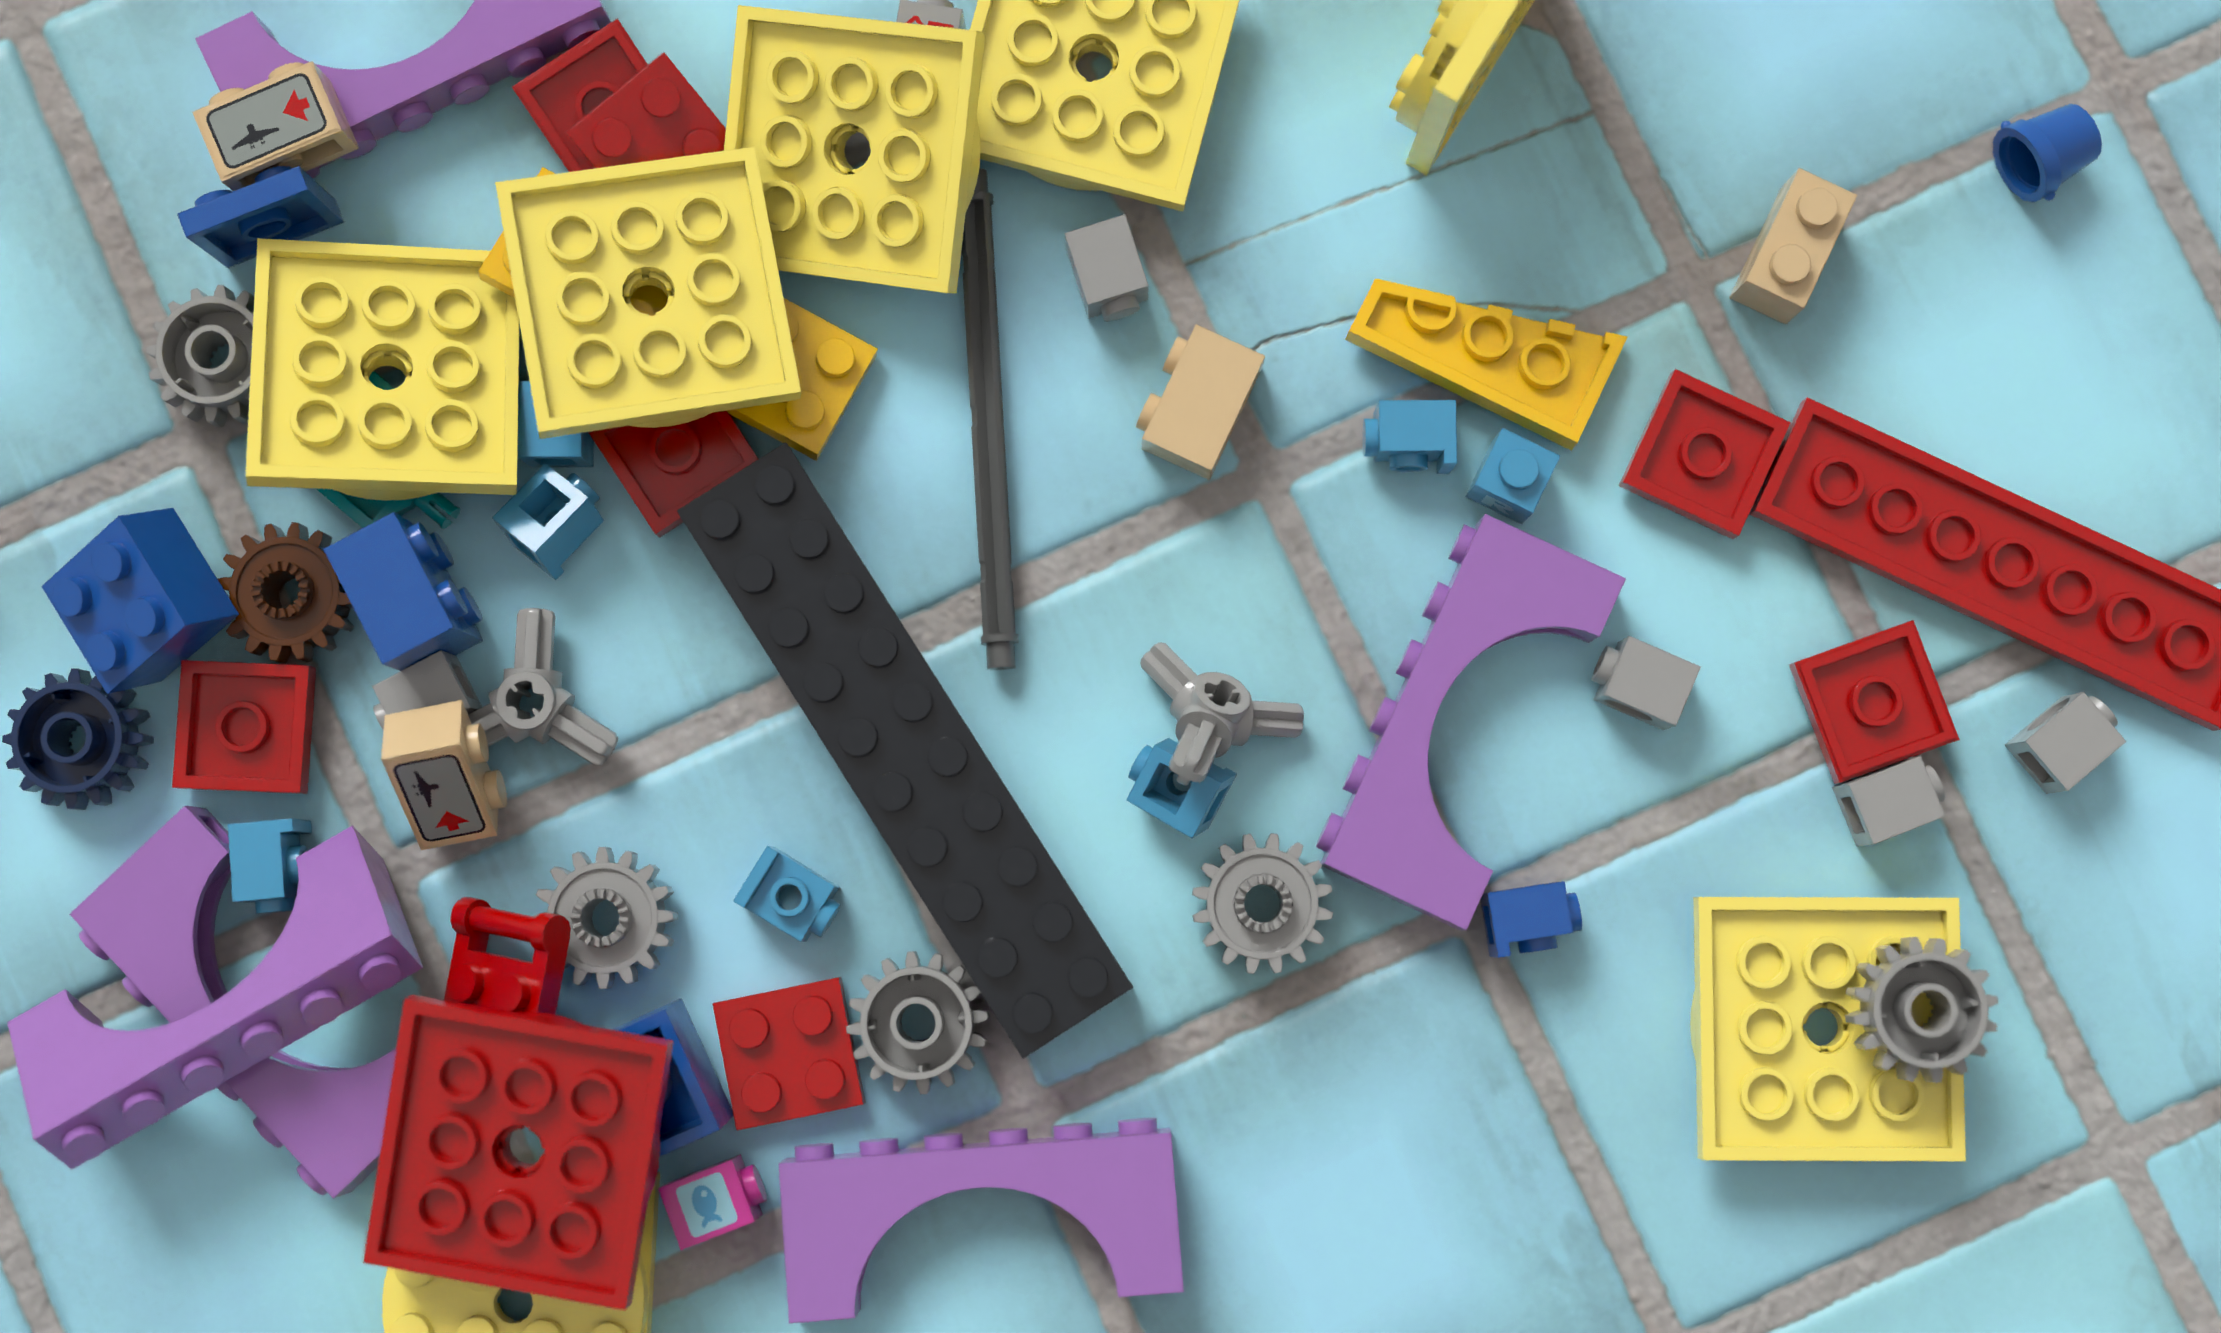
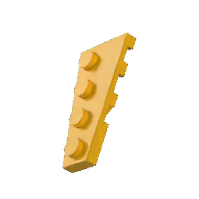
[1345,278,1628,451]

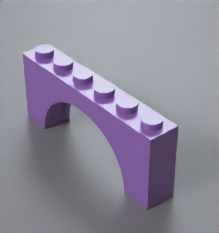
[195,0,611,179]
[1316,514,1626,930]
[69,806,396,1198]
[7,825,423,1169]
[779,1118,1184,1324]

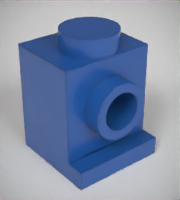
[1480,881,1582,958]

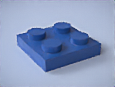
[177,166,344,268]

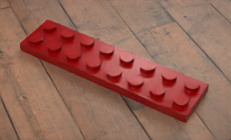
[1750,397,2221,731]

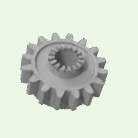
[146,285,254,427]
[1192,833,1333,974]
[533,847,678,989]
[1845,937,1998,1083]
[846,951,990,1094]

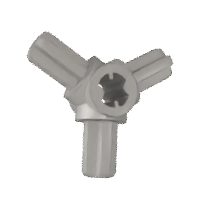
[468,608,618,766]
[1140,642,1304,786]

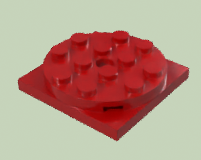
[363,995,674,1311]

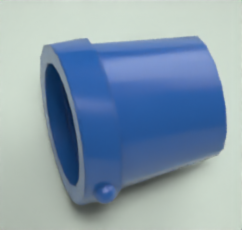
[1992,104,2102,203]

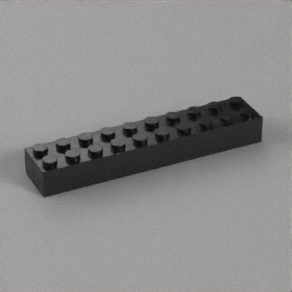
[677,442,1133,1059]

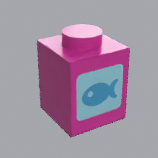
[658,1154,767,1250]

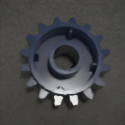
[2,668,154,810]

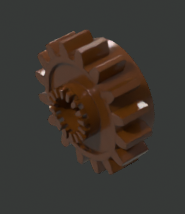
[218,522,354,663]

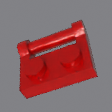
[444,897,571,1015]

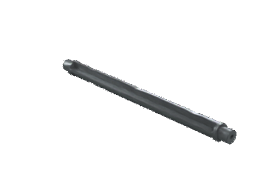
[961,168,1019,670]

